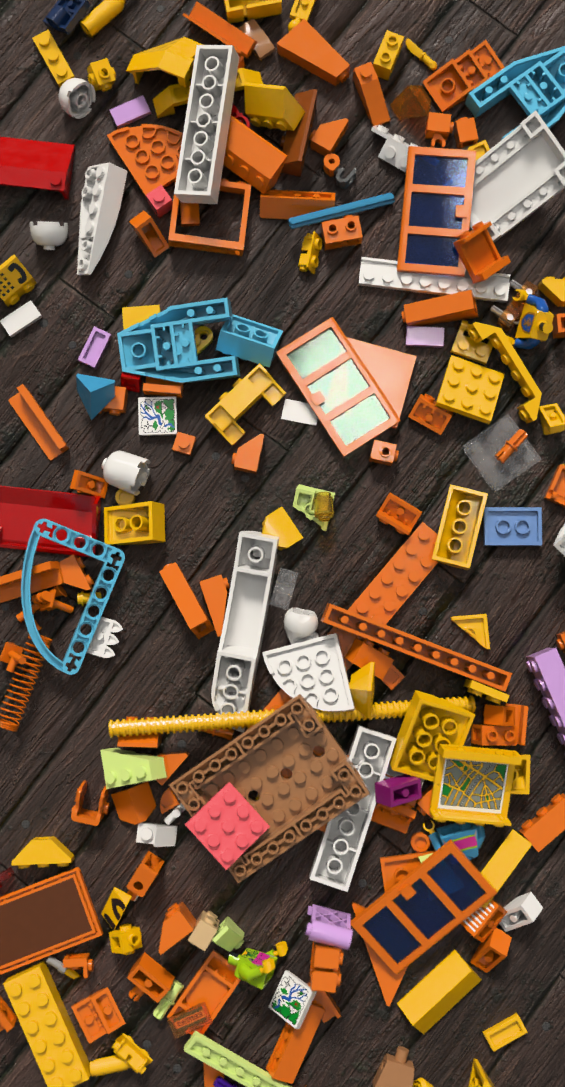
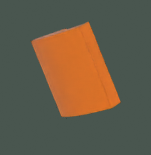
[71,987,126,1044]

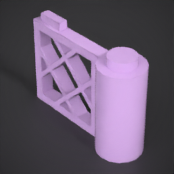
[305,904,353,950]

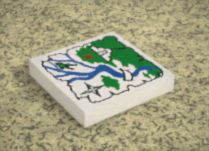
[138,396,177,436]
[269,970,317,1029]

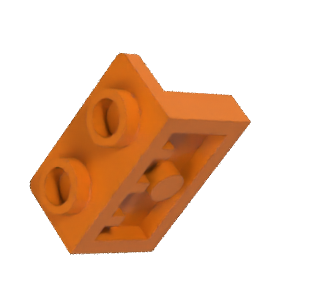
[408,394,454,435]

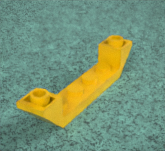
[153,68,263,118]
[467,322,542,423]

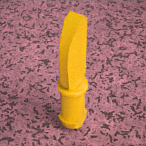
[406,38,437,70]

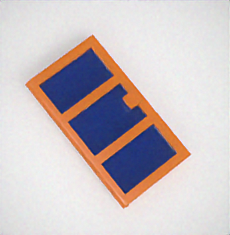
[397,146,477,277]
[350,839,498,975]

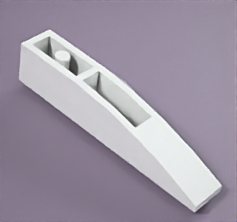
[77,162,127,276]

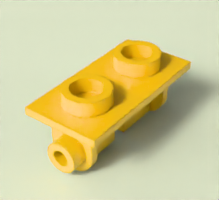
[298,231,322,274]
[112,1033,153,1075]

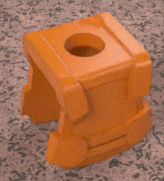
[71,780,110,826]

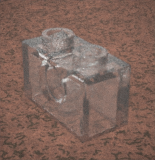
[269,567,299,611]

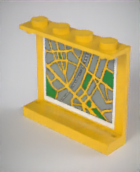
[429,744,522,828]

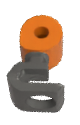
[323,153,357,189]

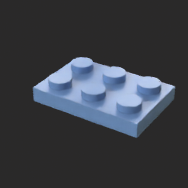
[483,507,542,546]

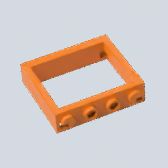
[168,174,251,256]

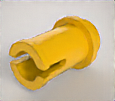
[77,591,102,606]

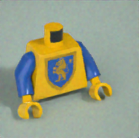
[506,289,554,349]

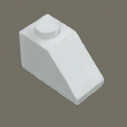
[499,892,543,932]

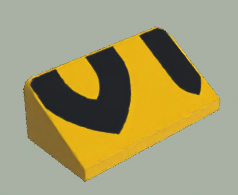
[101,887,132,930]

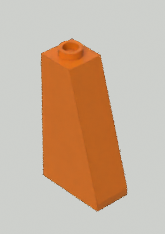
[277,19,350,86]
[401,290,478,326]
[159,562,215,639]

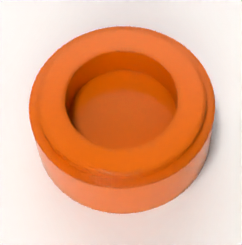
[410,832,430,853]

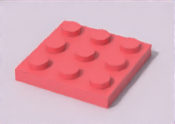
[184,782,270,870]

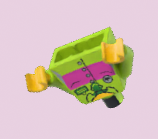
[227,941,288,990]

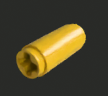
[90,1055,131,1077]

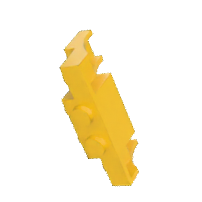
[205,363,286,446]

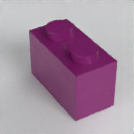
[375,774,422,808]

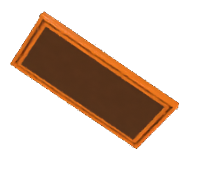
[0,866,104,975]

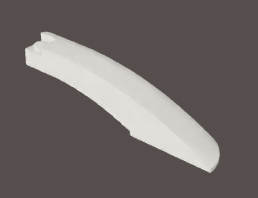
[211,531,280,733]

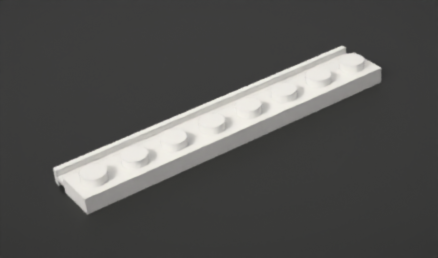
[358,257,510,303]

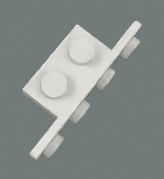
[371,125,439,172]

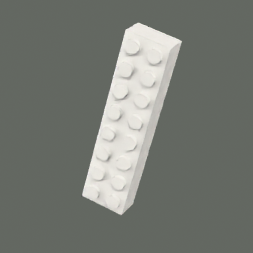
[174,45,239,204]
[309,725,397,892]

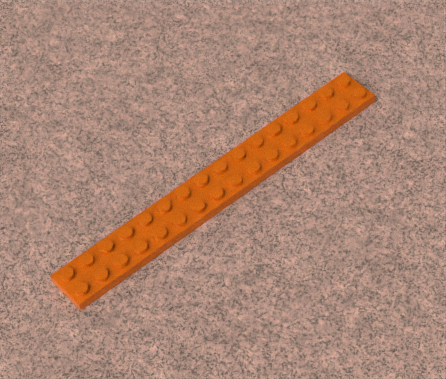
[246,522,438,731]

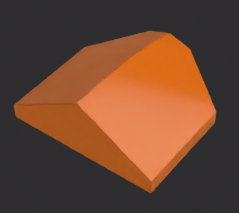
[111,781,157,825]

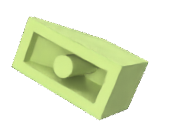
[212,916,245,952]

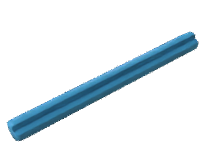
[288,193,394,229]

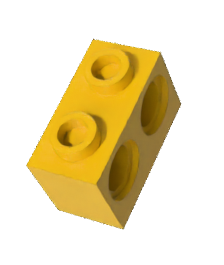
[373,30,404,81]

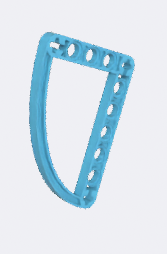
[21,519,125,675]

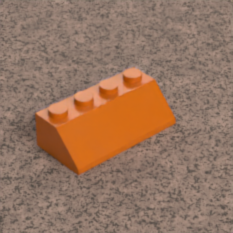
[223,115,288,194]

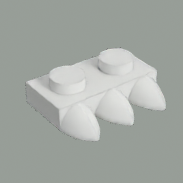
[86,616,123,658]

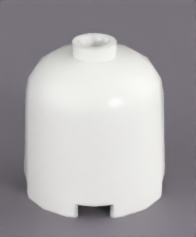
[102,450,150,496]

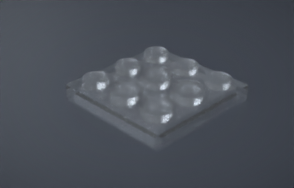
[462,414,542,493]

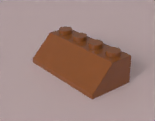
[280,89,318,177]

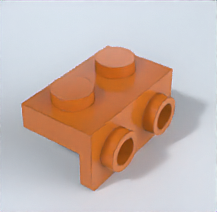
[376,492,422,535]
[371,802,417,834]

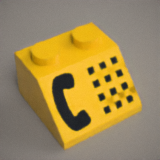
[0,255,37,307]

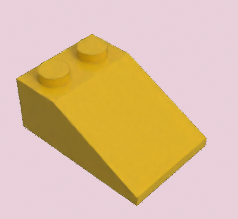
[104,501,165,545]

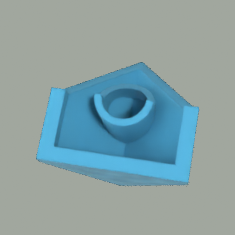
[76,374,115,420]

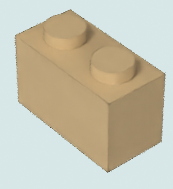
[188,910,220,951]

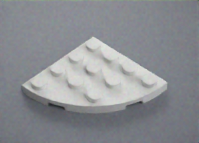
[262,633,355,712]

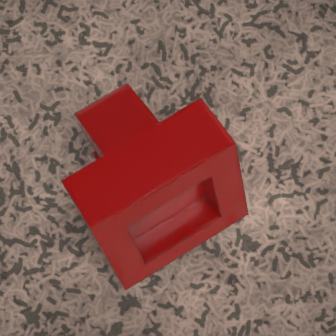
[121,372,141,393]

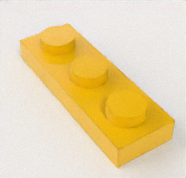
[32,30,75,88]

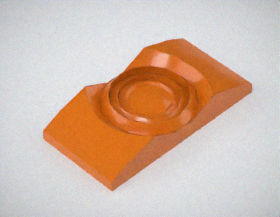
[167,949,241,1035]

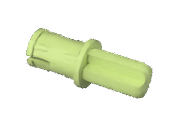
[153,979,184,1020]

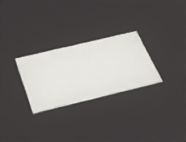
[281,399,318,426]

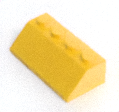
[432,484,488,570]

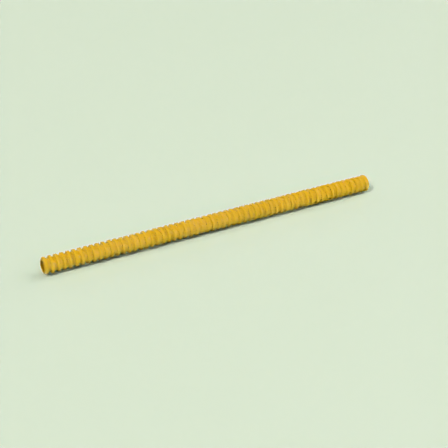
[109,696,476,738]

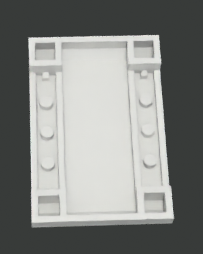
[443,111,565,242]

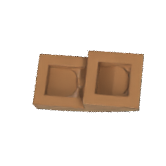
[238,18,276,61]

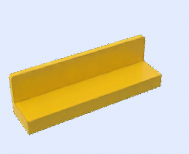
[466,829,532,908]

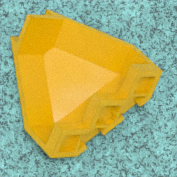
[126,37,203,87]

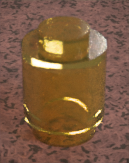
[314,492,334,522]

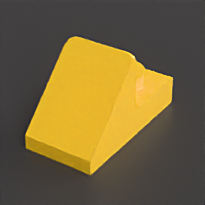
[538,403,565,435]

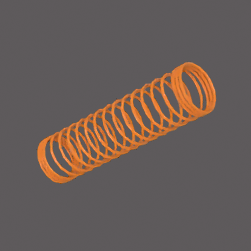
[0,634,52,732]

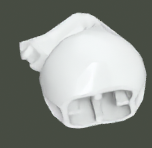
[284,607,319,645]

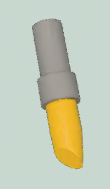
[46,955,81,979]

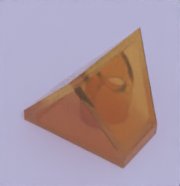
[390,85,431,120]

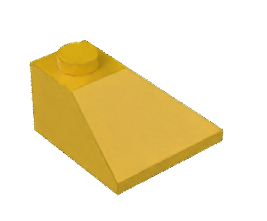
[349,662,375,719]

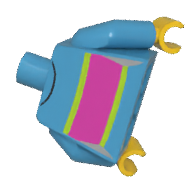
[423,820,485,869]

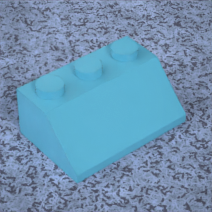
[216,314,283,368]

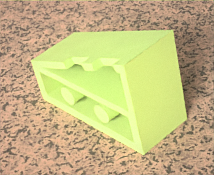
[100,747,167,789]

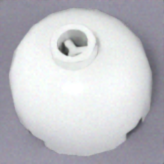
[58,78,96,119]
[29,221,68,250]

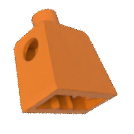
[126,851,165,901]

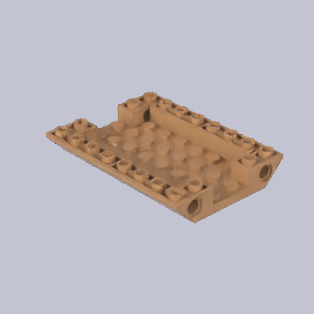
[169,694,370,883]

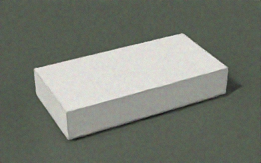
[0,300,42,338]

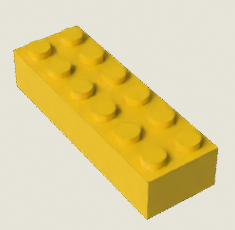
[3,960,91,1087]

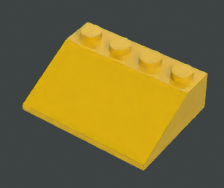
[389,690,475,782]

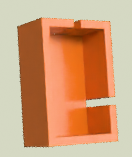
[309,941,343,993]

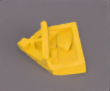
[261,507,303,551]

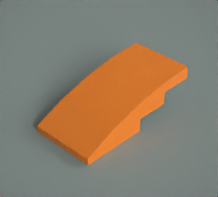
[422,40,505,113]

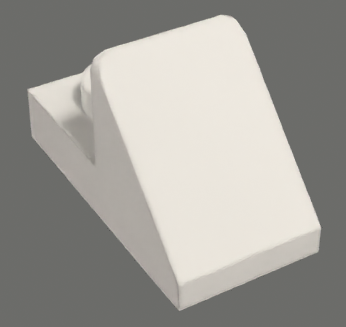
[136,822,178,847]

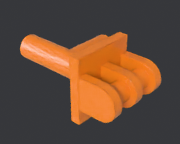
[31,589,74,614]
[0,641,26,673]

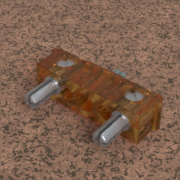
[490,280,539,331]

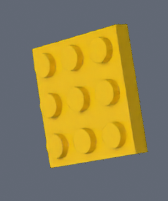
[435,355,505,424]

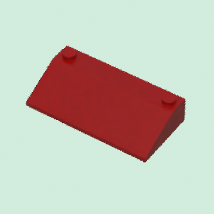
[0,137,75,200]
[0,485,101,557]

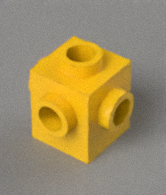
[87,58,116,92]
[109,923,142,955]

